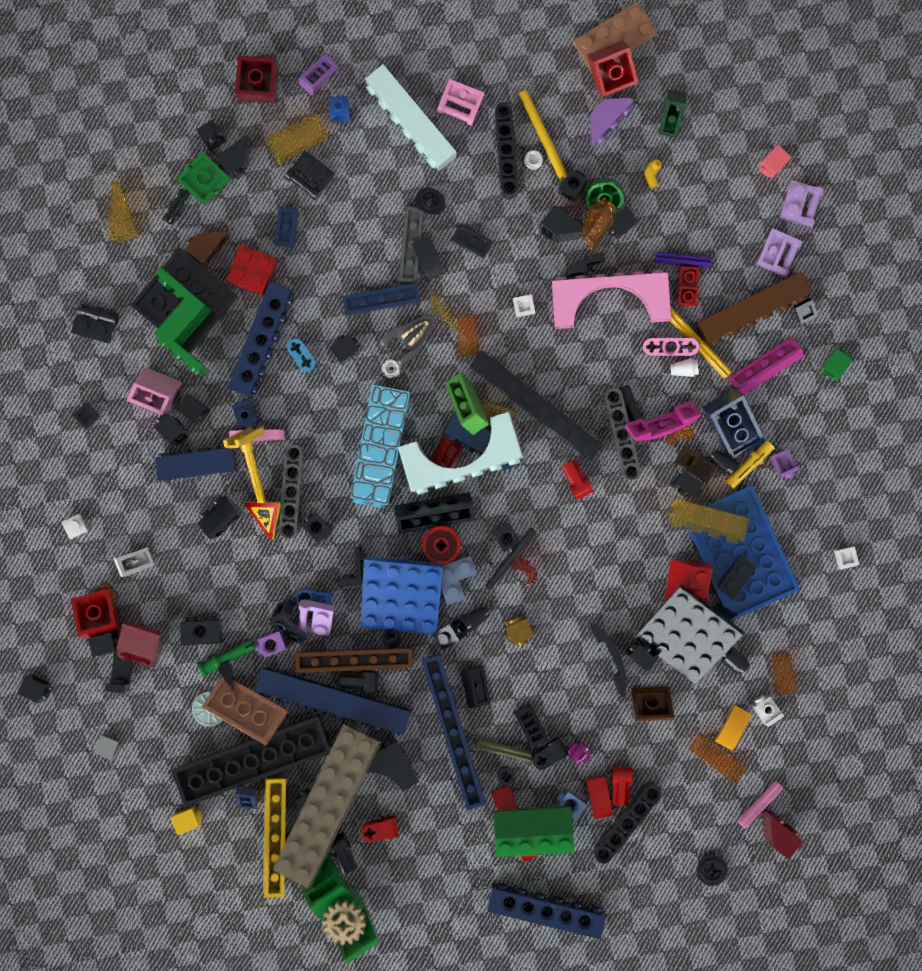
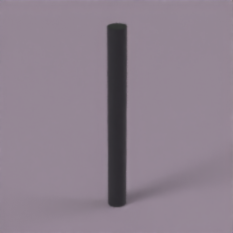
[485,527,536,590]

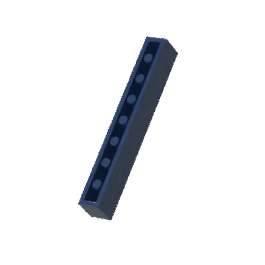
[421,653,486,810]
[255,667,411,736]

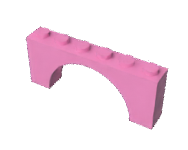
[552,270,671,329]

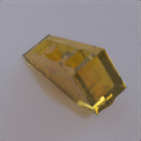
[107,180,140,245]

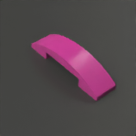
[625,401,701,441]

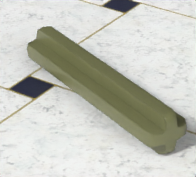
[475,738,532,762]

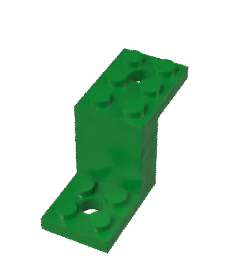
[154,267,211,376]
[300,852,381,964]

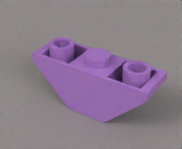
[589,98,634,148]

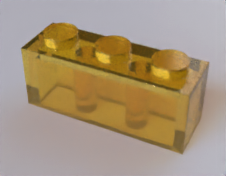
[265,114,329,166]

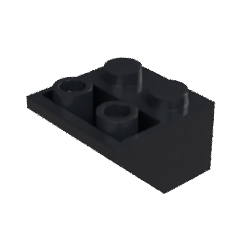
[538,205,586,243]

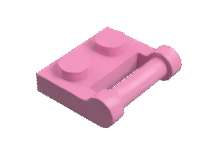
[437,79,485,126]

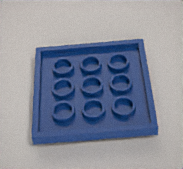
[360,556,443,634]

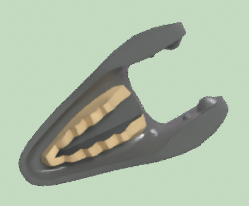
[380,315,435,366]

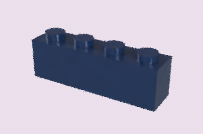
[444,412,513,472]
[155,445,238,481]

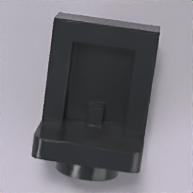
[433,619,467,650]

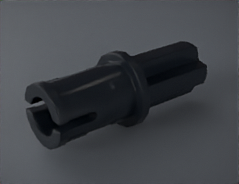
[619,385,642,422]

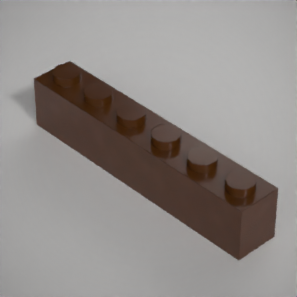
[696,271,812,346]
[295,646,413,673]

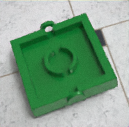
[176,152,231,206]

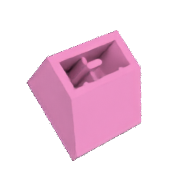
[127,367,182,415]

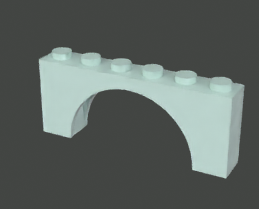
[398,412,524,495]

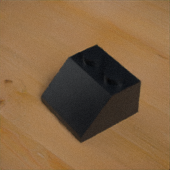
[197,496,244,540]

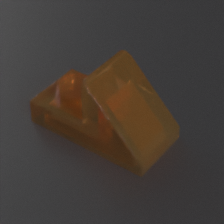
[457,317,478,356]

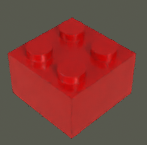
[587,40,638,97]
[226,245,278,297]

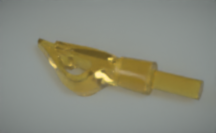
[431,291,457,331]

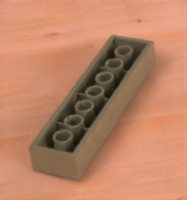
[273,724,381,888]

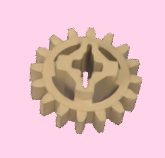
[322,899,366,945]

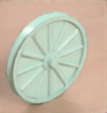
[192,691,223,726]

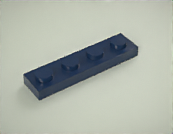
[342,283,421,316]

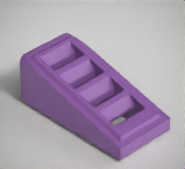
[299,54,339,96]

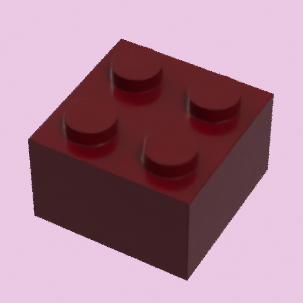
[235,56,279,103]

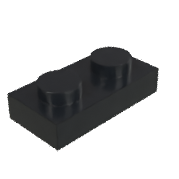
[451,223,493,259]
[71,315,115,344]
[717,556,756,599]

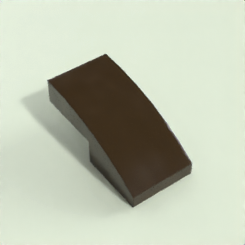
[674,446,718,484]

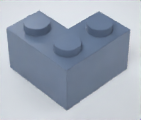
[441,556,477,605]

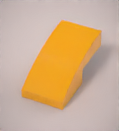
[715,705,752,751]

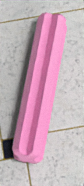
[738,781,783,828]

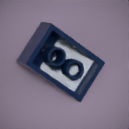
[702,388,765,459]

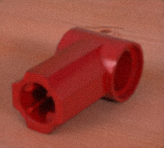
[561,459,594,500]
[611,766,633,806]

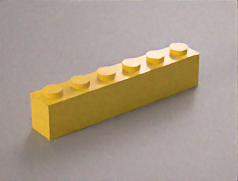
[263,775,286,898]

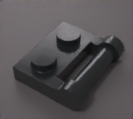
[284,150,335,201]

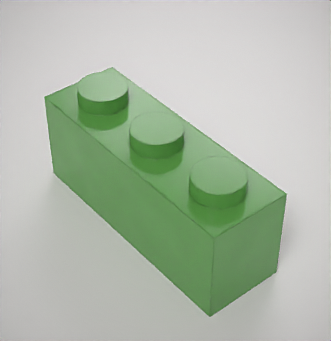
[445,373,489,435]

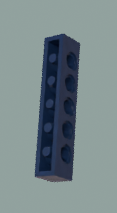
[227,281,294,398]
[487,883,606,940]

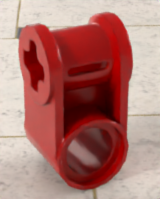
[361,816,399,842]

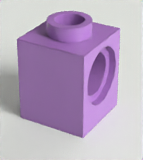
[256,631,288,658]

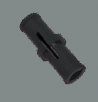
[78,304,119,326]

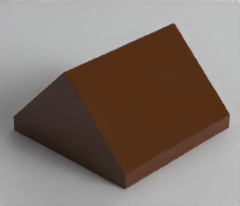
[631,687,675,721]

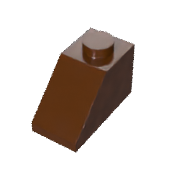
[185,231,229,267]

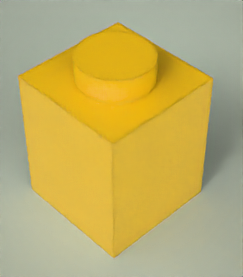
[170,805,203,835]

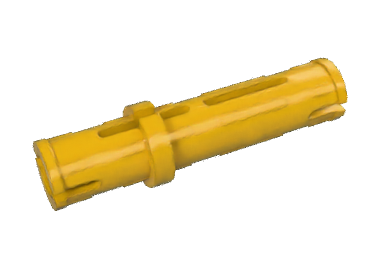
[725,440,775,489]

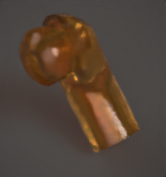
[665,427,694,447]

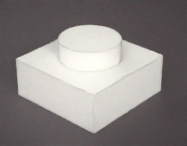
[513,294,535,318]
[61,514,89,539]
[834,546,859,570]

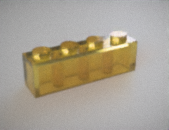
[666,499,750,544]

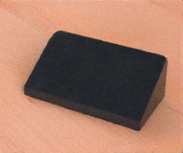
[461,666,491,708]

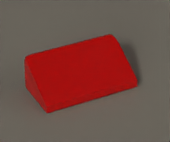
[431,437,463,468]

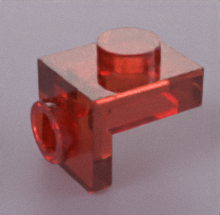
[511,557,538,586]

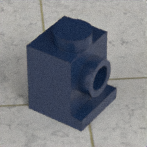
[231,400,260,429]

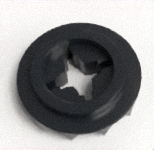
[415,187,445,216]
[696,854,727,886]

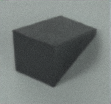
[217,660,234,691]

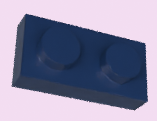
[274,207,299,248]
[235,786,258,809]

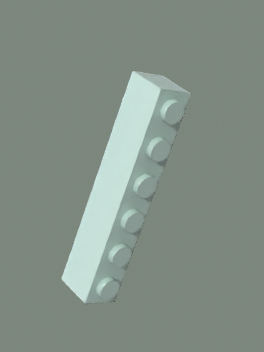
[365,64,456,171]

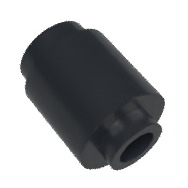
[721,647,750,675]

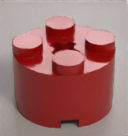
[422,526,461,565]

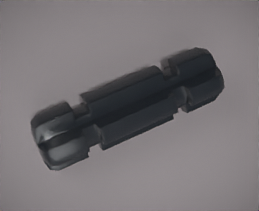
[163,189,190,225]

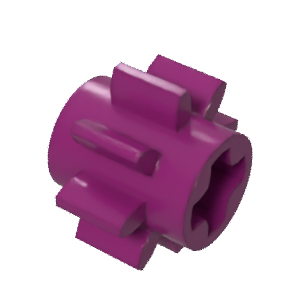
[568,741,591,765]

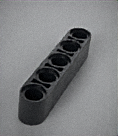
[495,102,518,199]
[593,782,661,864]

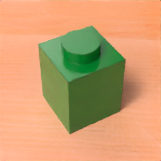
[819,349,852,380]

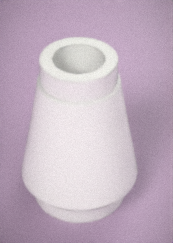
[670,358,699,377]

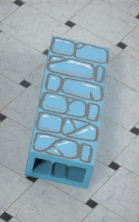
[350,385,410,509]

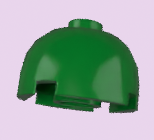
[586,177,625,217]

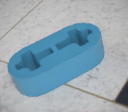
[287,339,316,372]

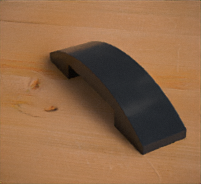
[589,623,626,697]

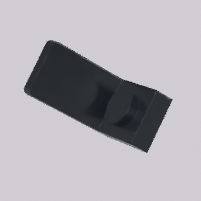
[338,546,365,587]
[269,599,309,644]
[105,651,133,693]

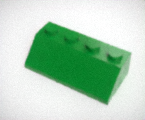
[493,806,575,857]

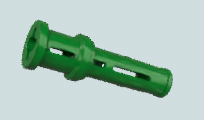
[197,638,256,677]

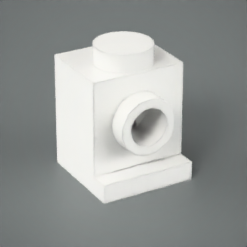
[752,694,784,727]

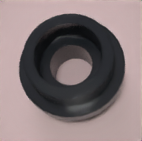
[382,629,401,648]

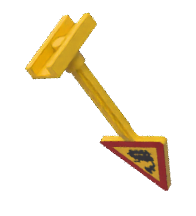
[223,427,281,540]

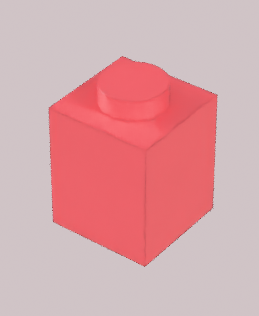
[758,145,792,178]

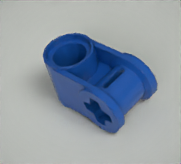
[296,588,335,605]

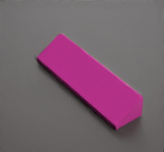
[728,337,803,395]

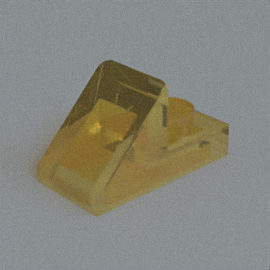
[481,400,518,419]

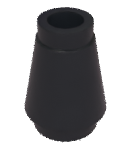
[709,449,739,476]
[460,606,490,632]

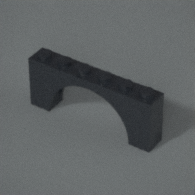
[295,739,420,811]

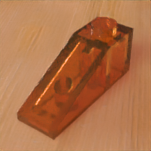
[581,198,616,251]

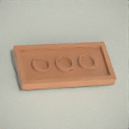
[573,2,658,73]
[202,677,287,745]

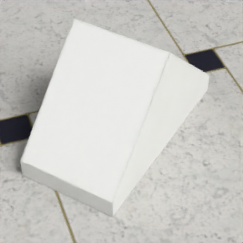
[114,547,155,577]

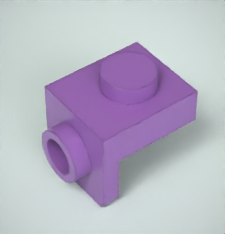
[769,449,800,479]

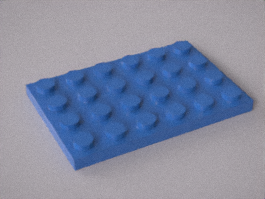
[681,485,800,619]

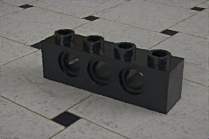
[395,492,475,534]

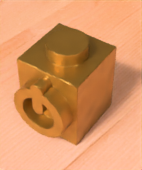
[503,615,534,647]

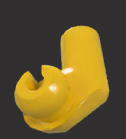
[644,159,662,189]

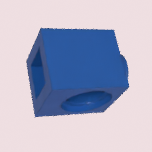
[328,96,351,123]

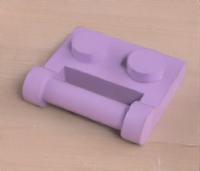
[779,180,824,227]
[756,228,803,278]
[297,600,335,637]

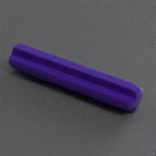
[655,252,711,268]

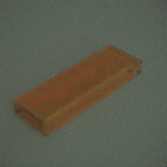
[688,734,747,784]

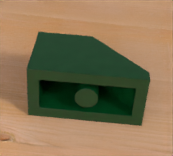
[658,89,687,138]

